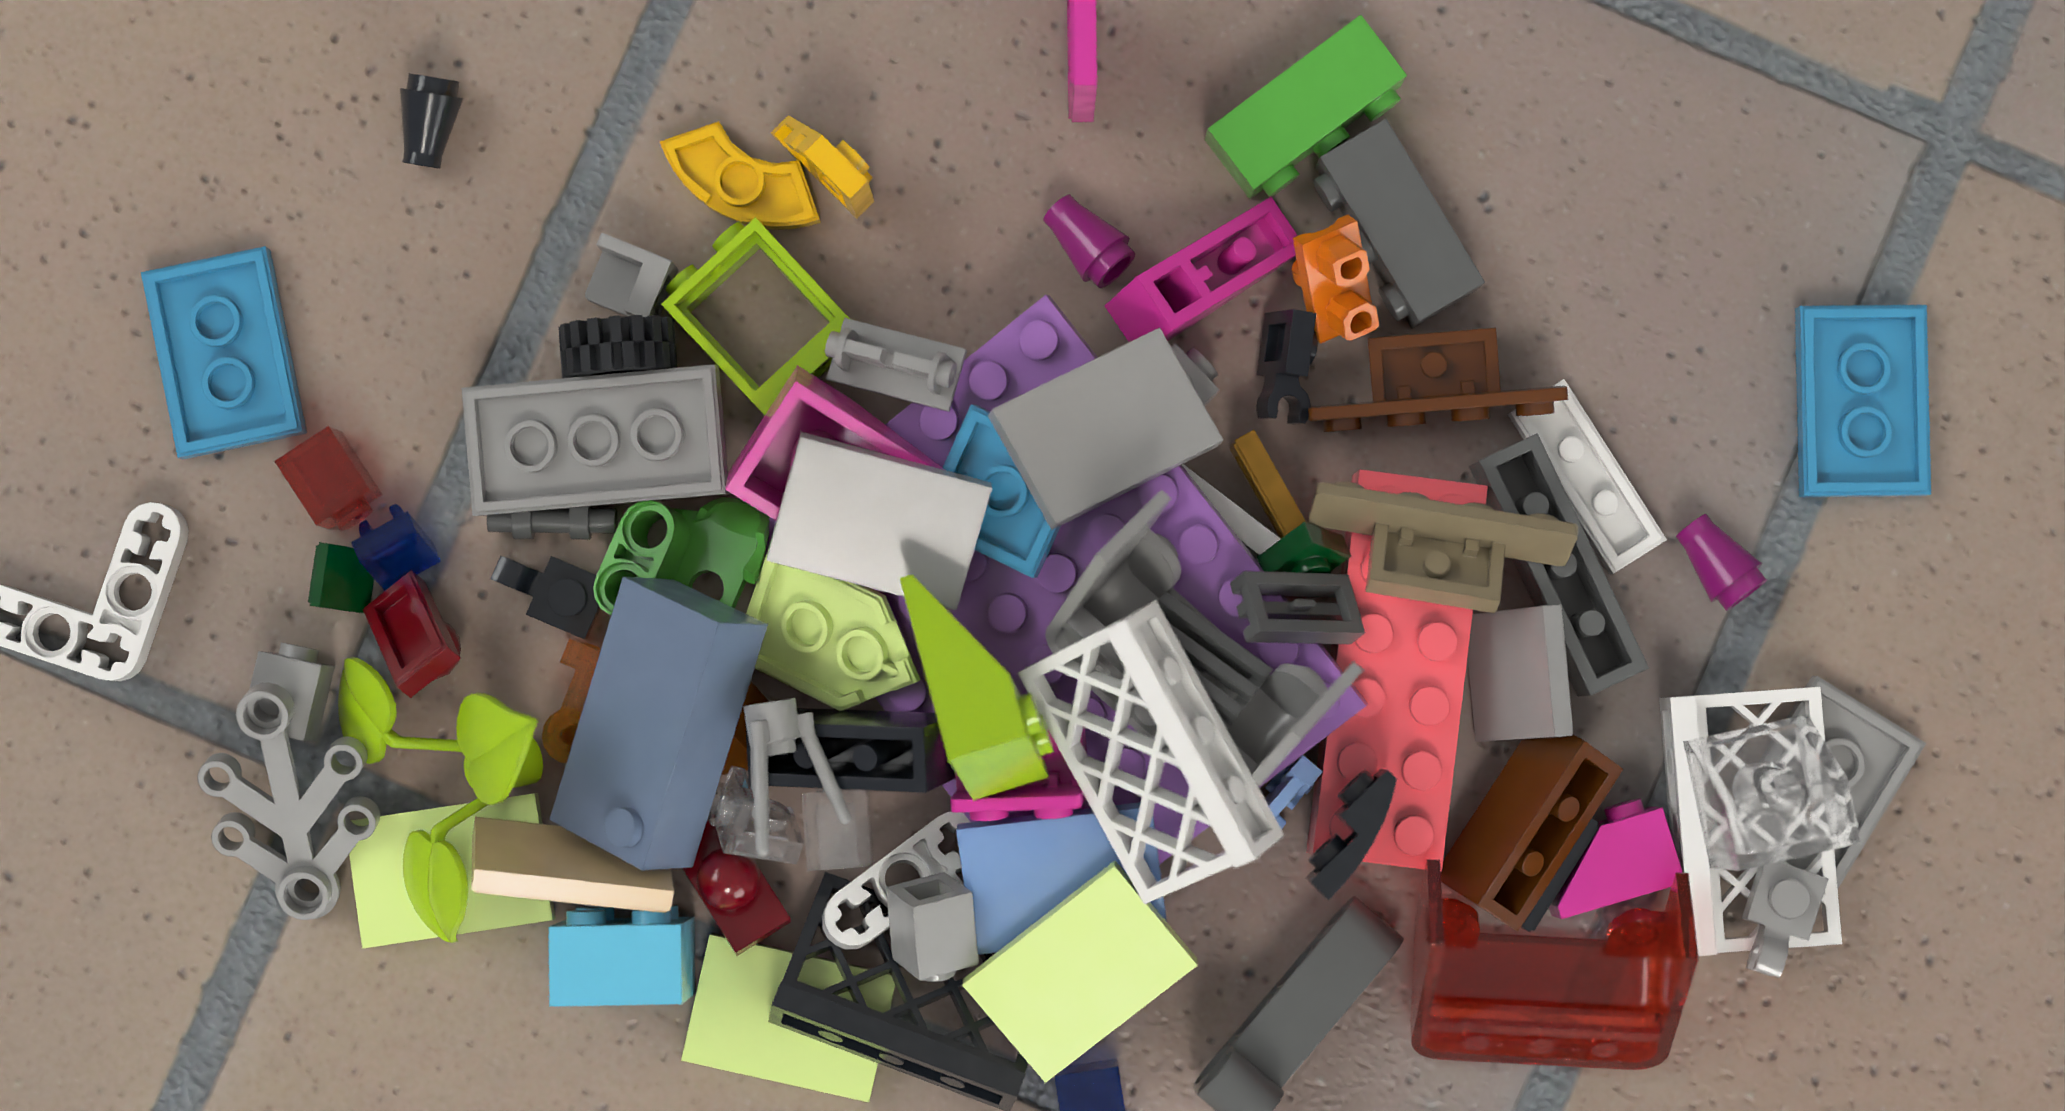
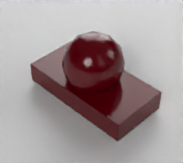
[363,571,461,698]
[681,812,791,956]

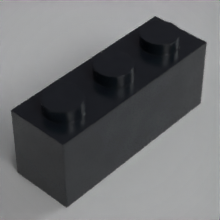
[745,708,956,793]

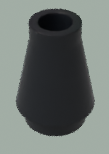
[400,73,464,169]

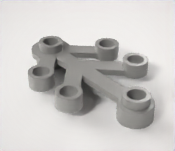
[197,682,380,920]

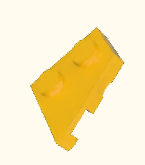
[771,115,874,219]

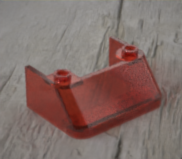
[1410,859,1699,1070]

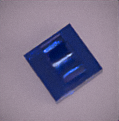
[351,504,441,591]

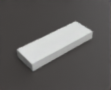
[1508,379,1667,575]

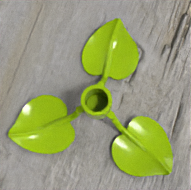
[338,657,543,943]

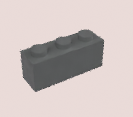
[1313,118,1485,329]

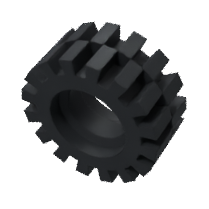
[558,315,678,378]

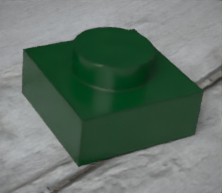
[1257,522,1351,574]

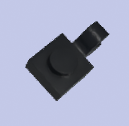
[1256,309,1318,425]
[490,556,600,640]

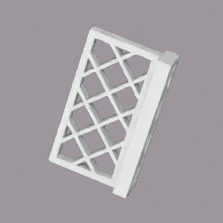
[1018,600,1285,905]
[1659,687,1842,957]

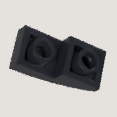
[1305,769,1397,900]

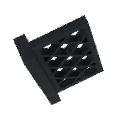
[768,872,1028,1111]

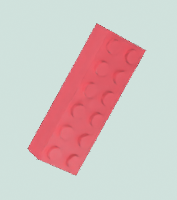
[1306,470,1488,872]

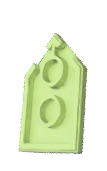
[746,552,920,711]

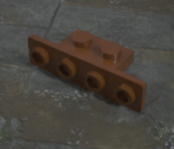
[1308,327,1568,432]

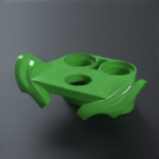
[593,497,770,615]

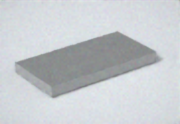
[462,364,730,516]

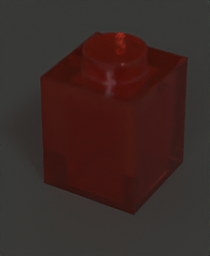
[274,426,383,531]

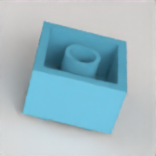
[549,905,696,1007]

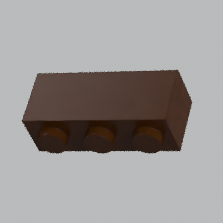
[1433,735,1623,932]

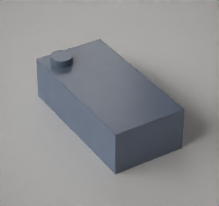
[549,577,768,871]

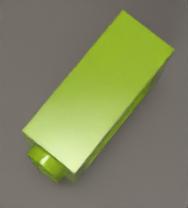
[661,217,850,416]

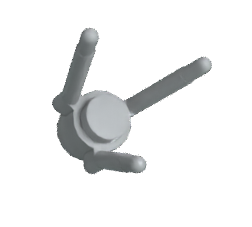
[743,698,851,857]

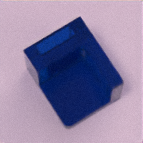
[1054,1058,1125,1111]

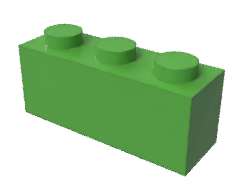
[1204,15,1407,199]

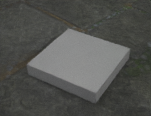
[1468,605,1573,742]

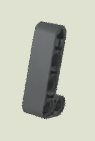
[1193,896,1404,1111]

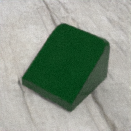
[308,542,378,614]

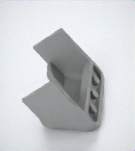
[1045,490,1364,787]

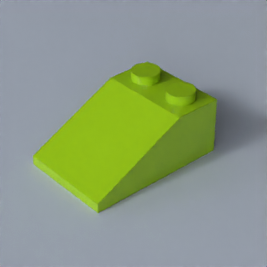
[899,574,1054,801]

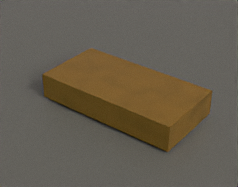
[1230,430,1306,539]

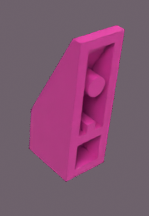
[1105,197,1298,342]

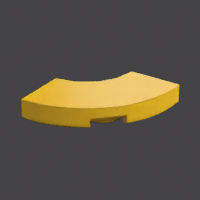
[659,121,821,229]

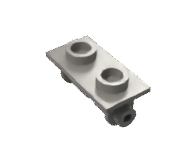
[825,318,967,412]

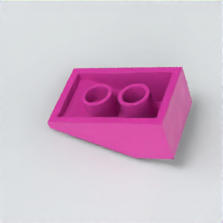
[725,365,945,520]

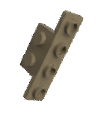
[1308,482,1578,613]

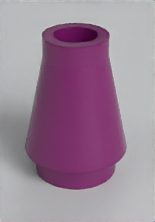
[1043,194,1135,288]
[1676,514,1767,611]

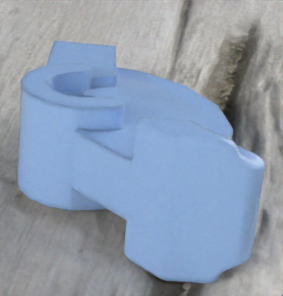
[1265,755,1323,829]

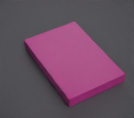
[1067,0,1097,122]

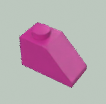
[1549,798,1686,919]

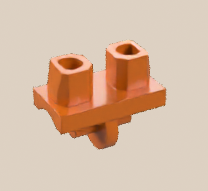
[1292,214,1379,344]

